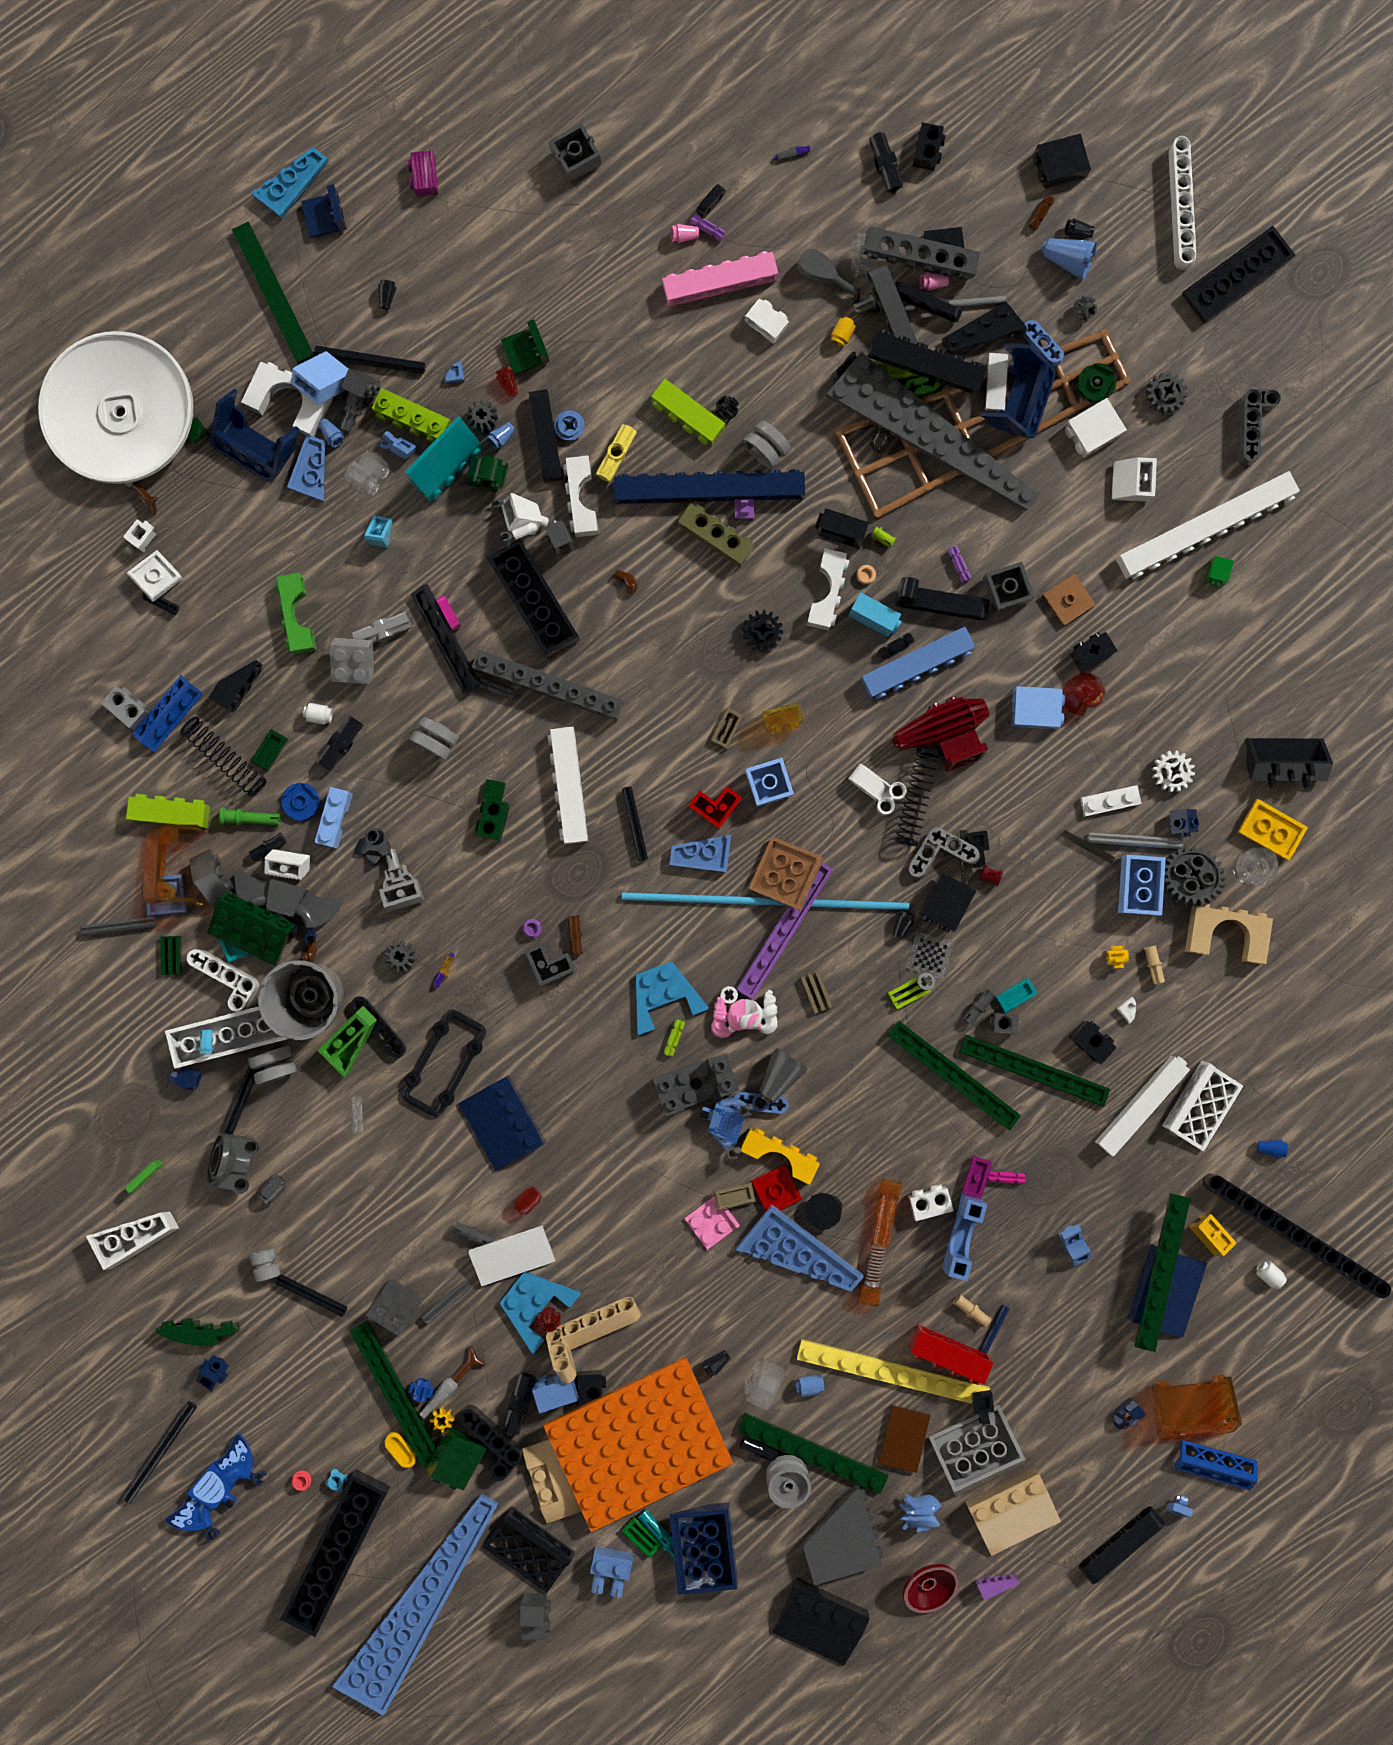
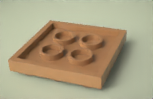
[748,836,824,911]

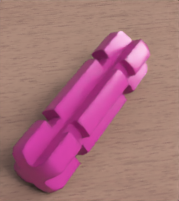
[987,1171,1026,1184]

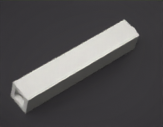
[1095,1056,1190,1157]

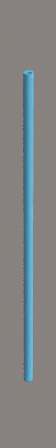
[622,892,909,910]

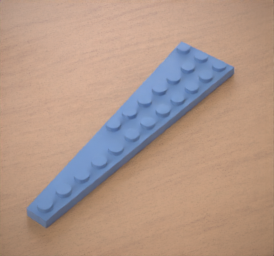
[332,1494,498,1716]

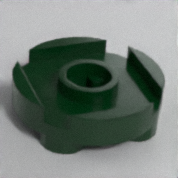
[1077,363,1116,403]

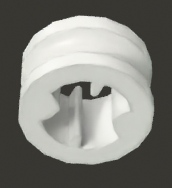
[720,986,738,1004]

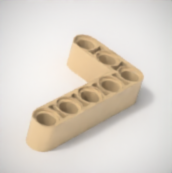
[546,1297,641,1384]

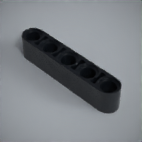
[529,389,563,483]
[1079,1506,1165,1584]

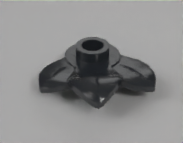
[355,828,390,866]

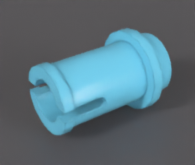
[198,1030,214,1054]

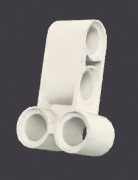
[848,763,906,816]

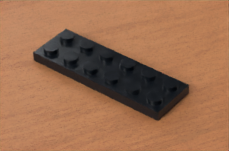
[1182,226,1296,323]

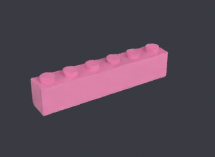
[662,251,778,307]

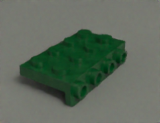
[207,892,294,967]

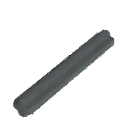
[80,916,158,936]

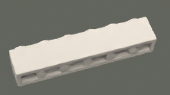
[548,727,588,845]

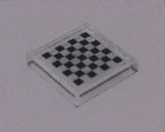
[906,932,954,979]

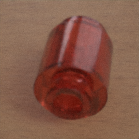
[514,1186,543,1215]

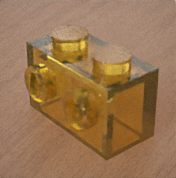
[761,702,804,735]

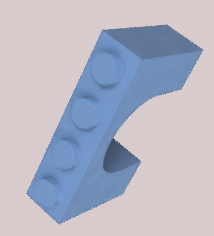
[942,1193,987,1281]

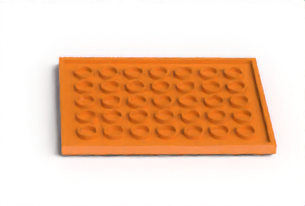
[543,1356,734,1532]

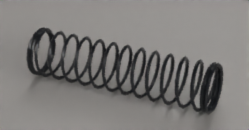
[180,716,267,797]
[895,748,941,846]

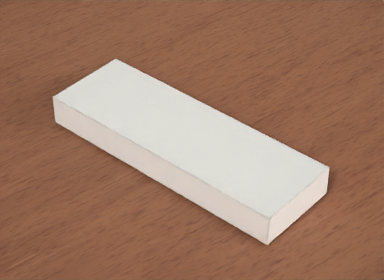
[985,353,1008,411]

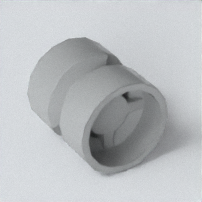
[249,1248,281,1282]

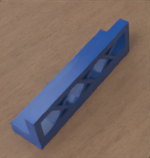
[132,675,203,752]
[1175,1440,1258,1491]

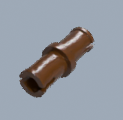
[567,915,583,955]

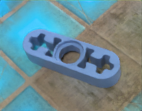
[1022,320,1064,367]
[733,1091,789,1114]

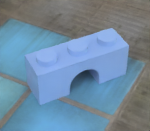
[315,787,353,849]

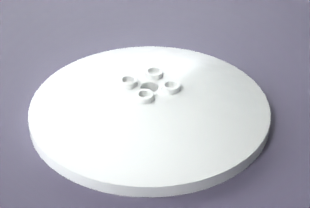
[38,331,193,484]

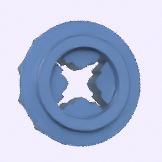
[554,410,585,441]

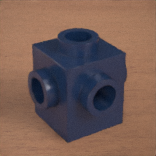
[1169,809,1199,837]
[196,1355,229,1392]

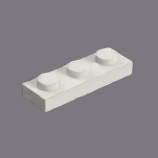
[1080,785,1142,817]

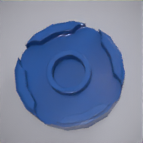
[281,783,320,821]

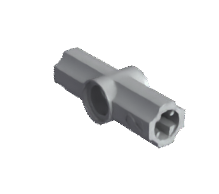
[352,612,412,643]

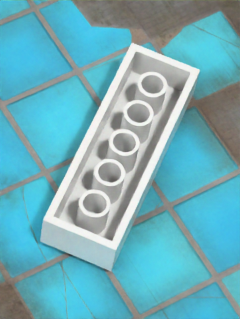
[165,1006,290,1069]

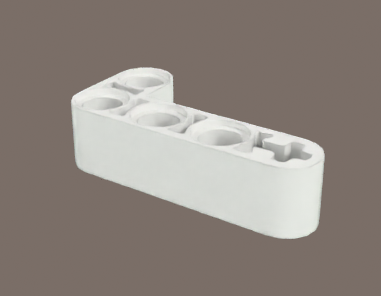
[187,949,259,1012]

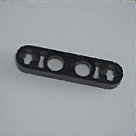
[895,282,962,323]
[351,996,407,1058]

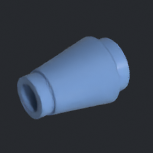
[318,419,344,448]
[487,422,515,449]

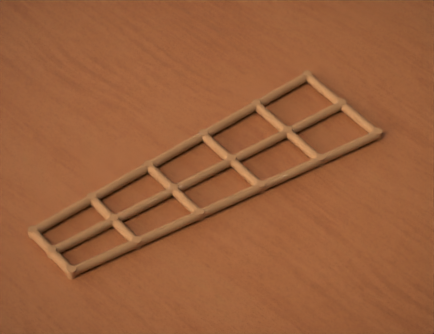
[835,329,1131,519]

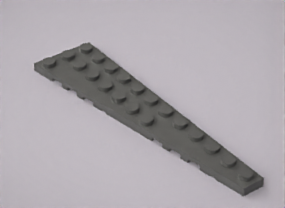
[826,352,1039,512]

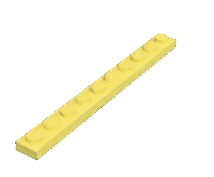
[797,1339,990,1404]

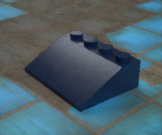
[458,1075,546,1171]
[1127,1244,1207,1337]
[670,1502,738,1595]

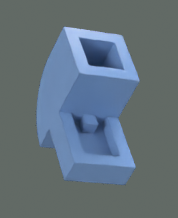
[1058,1224,1092,1267]

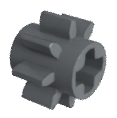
[1073,295,1097,321]

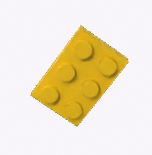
[1237,799,1308,861]

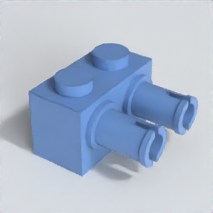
[590,1546,633,1598]

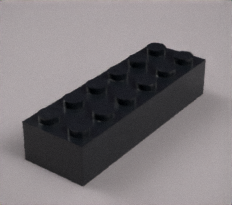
[867,329,986,394]
[487,538,580,660]

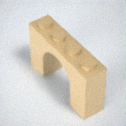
[1185,903,1273,964]

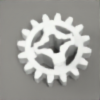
[1152,750,1195,792]

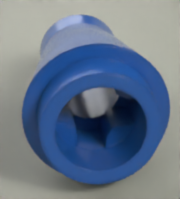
[1257,1140,1288,1159]

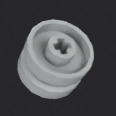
[742,420,791,470]
[410,716,459,760]
[248,1046,298,1085]
[766,1455,811,1509]

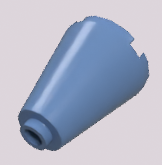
[1041,238,1097,280]

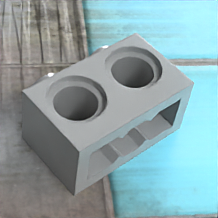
[101,686,149,730]

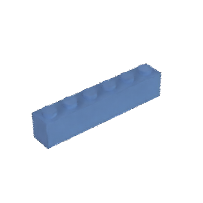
[861,627,975,700]

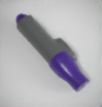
[774,145,810,161]

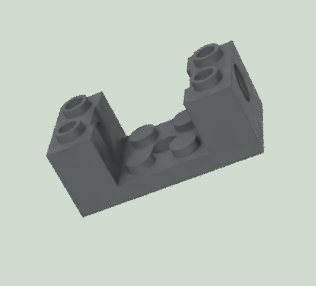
[653,1052,739,1116]

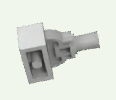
[379,849,425,912]

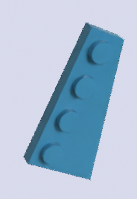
[251,147,329,219]

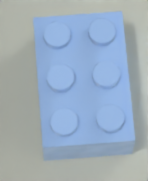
[1118,855,1166,916]

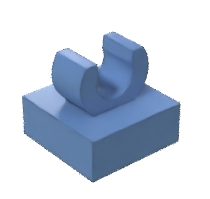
[1166,1495,1193,1518]

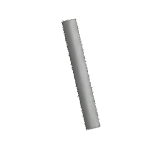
[948,296,1006,308]

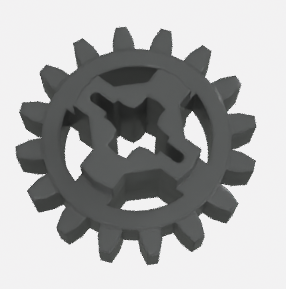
[1145,372,1188,415]

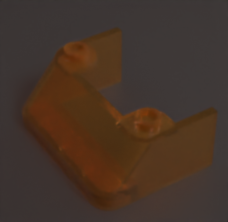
[143,825,206,906]

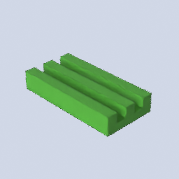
[125,1160,164,1194]

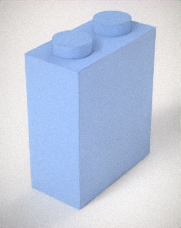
[291,351,350,405]
[1011,686,1065,730]

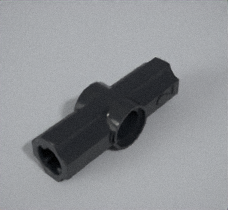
[869,132,903,193]
[316,715,364,772]
[503,1372,536,1435]

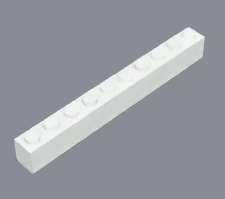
[1116,471,1300,579]

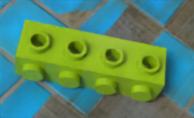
[372,388,451,443]

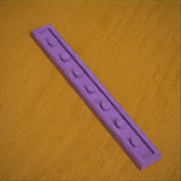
[736,862,834,1000]

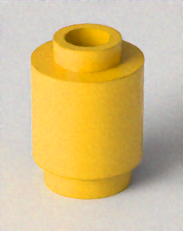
[831,317,856,347]

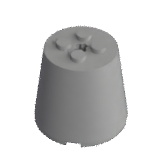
[258,960,344,1040]

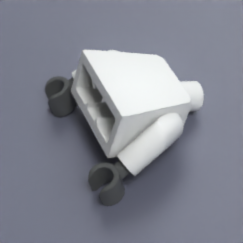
[491,493,548,548]

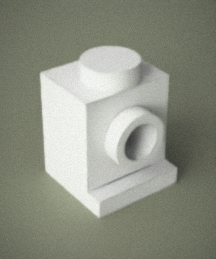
[123,519,156,553]

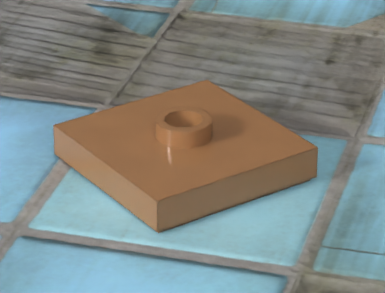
[1042,573,1096,627]

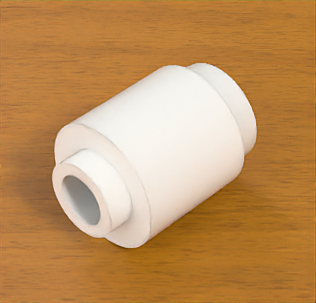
[303,703,333,725]
[1257,1260,1287,1289]

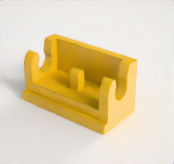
[1189,1214,1237,1256]

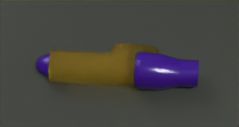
[433,953,455,988]

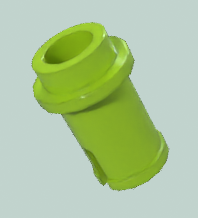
[871,526,896,549]

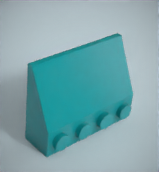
[405,416,482,502]

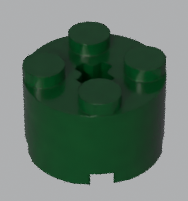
[466,455,509,492]

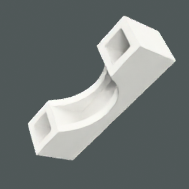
[563,455,598,537]
[807,548,849,631]

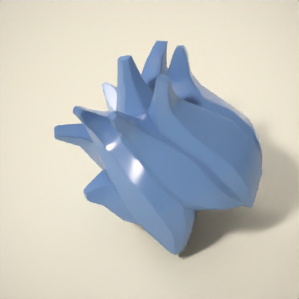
[900,1494,942,1533]

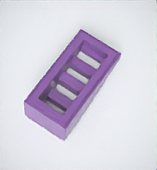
[975,1574,1020,1600]

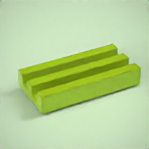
[888,977,931,1010]

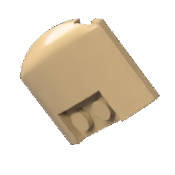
[522,1439,582,1524]

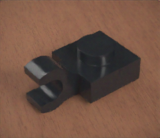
[967,831,990,866]
[971,1390,994,1427]

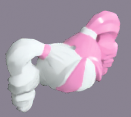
[711,989,777,1038]

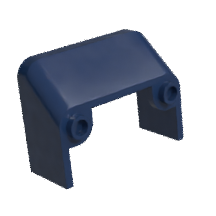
[981,344,1055,438]
[210,389,299,482]

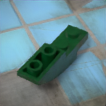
[156,1318,240,1345]

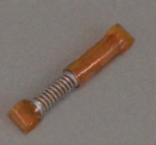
[858,1178,902,1307]

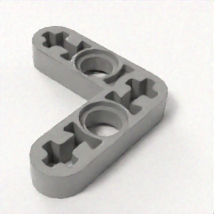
[909,827,980,879]

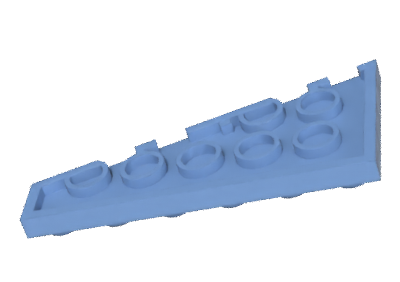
[736,1205,863,1292]

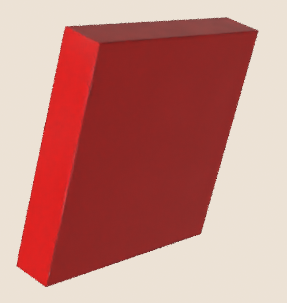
[751,1164,802,1212]

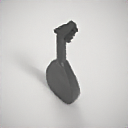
[798,249,861,306]

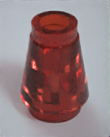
[496,366,519,397]

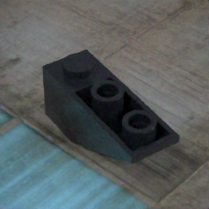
[208,660,263,712]

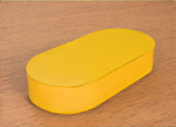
[385,1431,417,1468]

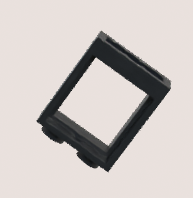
[815,508,869,550]

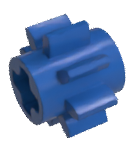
[409,1378,434,1402]

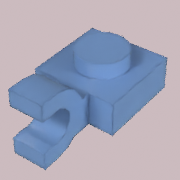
[380,431,417,460]

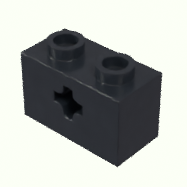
[1070,632,1118,673]

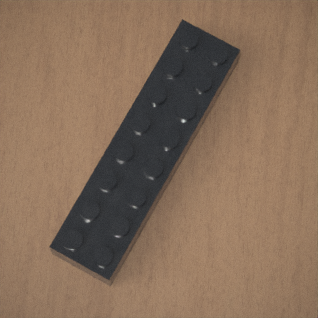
[280,1469,391,1637]

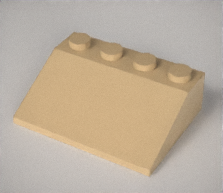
[965,1467,1061,1556]

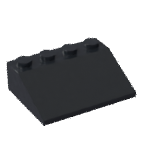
[773,1578,870,1666]

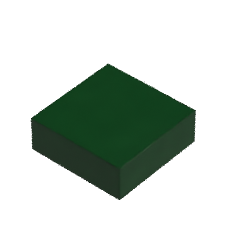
[188,417,209,444]
[483,779,506,802]

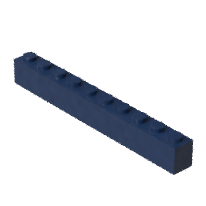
[614,469,805,504]

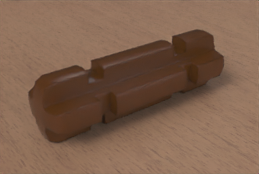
[1028,195,1055,231]

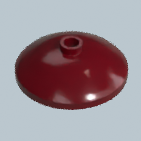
[903,1564,959,1613]

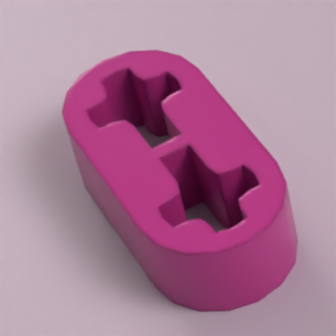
[436,595,461,631]

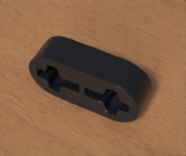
[696,184,726,218]

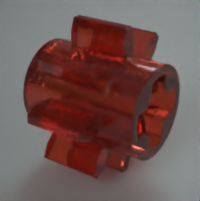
[537,1307,561,1332]

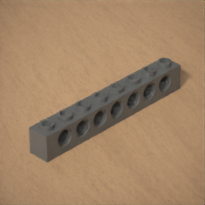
[472,649,624,721]

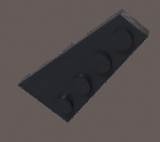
[942,301,1027,356]

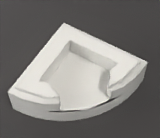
[1116,997,1136,1024]

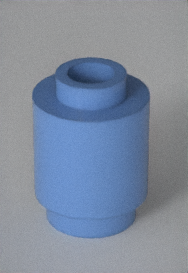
[795,1375,824,1397]

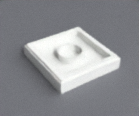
[127,550,183,602]

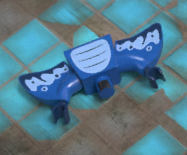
[165,1433,267,1540]

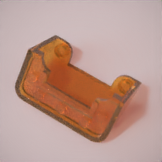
[1152,1375,1242,1440]

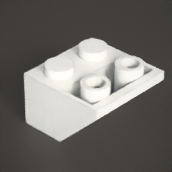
[1112,457,1157,502]

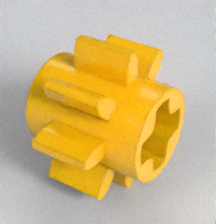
[1106,946,1129,969]
[430,1406,455,1433]

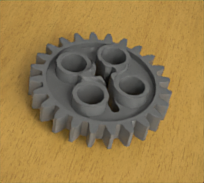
[1164,846,1226,907]

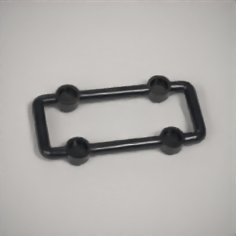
[402,1010,486,1117]

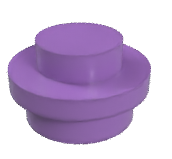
[523,919,542,938]

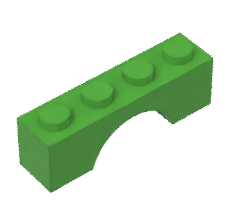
[275,573,317,655]

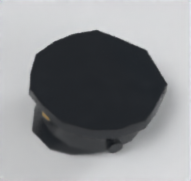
[804,1193,842,1230]

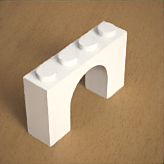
[241,362,333,437]

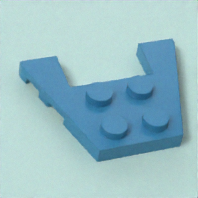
[636,961,709,1035]
[500,1272,581,1354]

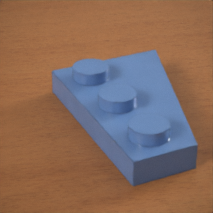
[287,434,325,502]
[670,834,731,873]

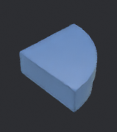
[445,361,465,384]

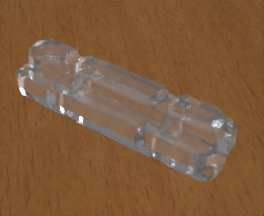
[351,1095,363,1134]

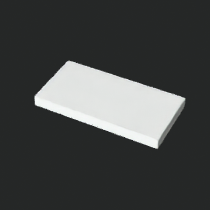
[469,1225,555,1286]

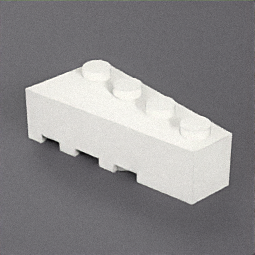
[86,1212,179,1270]

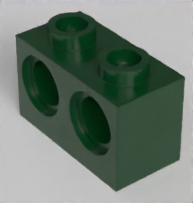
[475,798,510,842]

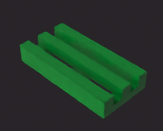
[621,1515,662,1558]

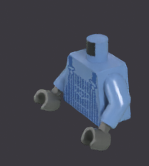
[700,1097,753,1160]

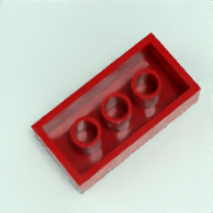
[909,1324,994,1385]

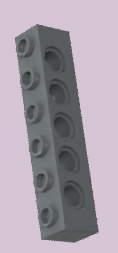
[862,226,980,280]

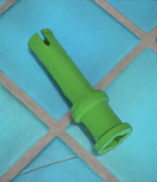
[219,808,280,826]

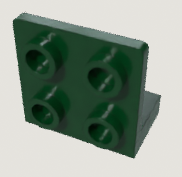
[501,319,550,375]

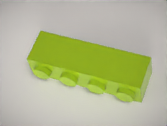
[651,379,726,447]
[126,794,210,829]

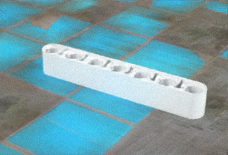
[1169,136,1196,271]

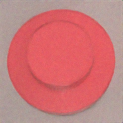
[292,1470,312,1491]

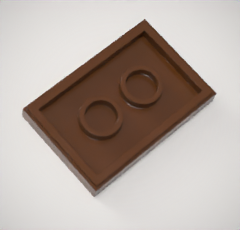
[878,1405,930,1473]

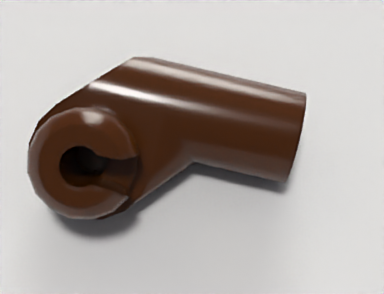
[614,570,638,594]
[302,936,317,962]

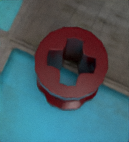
[979,864,1003,887]

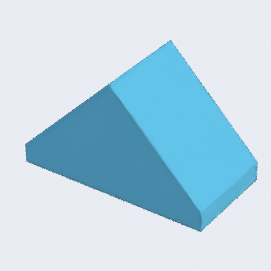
[364,516,393,548]

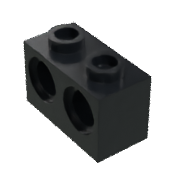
[912,122,946,171]

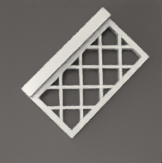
[1162,1060,1243,1152]

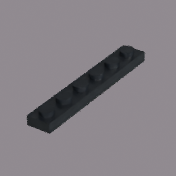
[411,584,481,694]

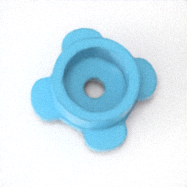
[325,1469,349,1492]

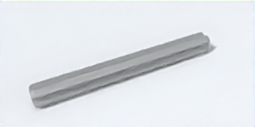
[1087,832,1183,849]

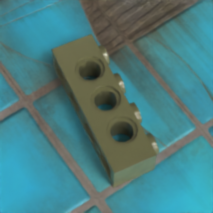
[678,503,754,568]

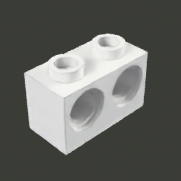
[908,1184,953,1221]

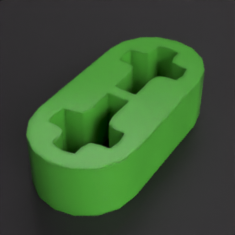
[905,376,940,397]

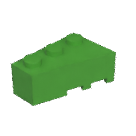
[317,1006,377,1078]

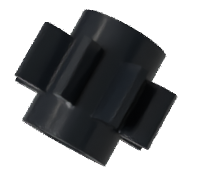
[715,396,739,420]

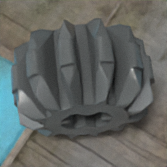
[466,399,499,433]
[384,940,417,973]

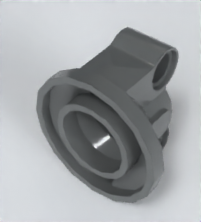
[207,1133,259,1194]

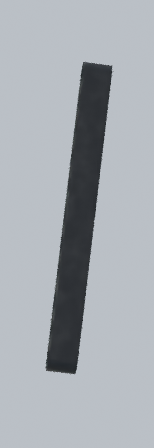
[1203,1173,1391,1298]

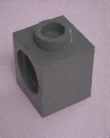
[988,1013,1019,1034]

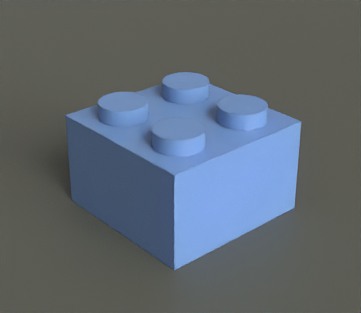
[532,1374,578,1414]

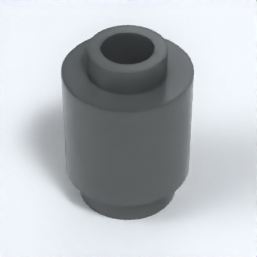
[257,1175,286,1204]

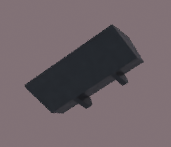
[1247,738,1333,789]

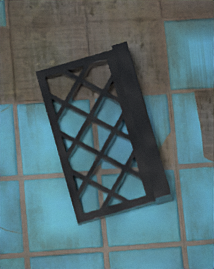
[483,1506,575,1593]

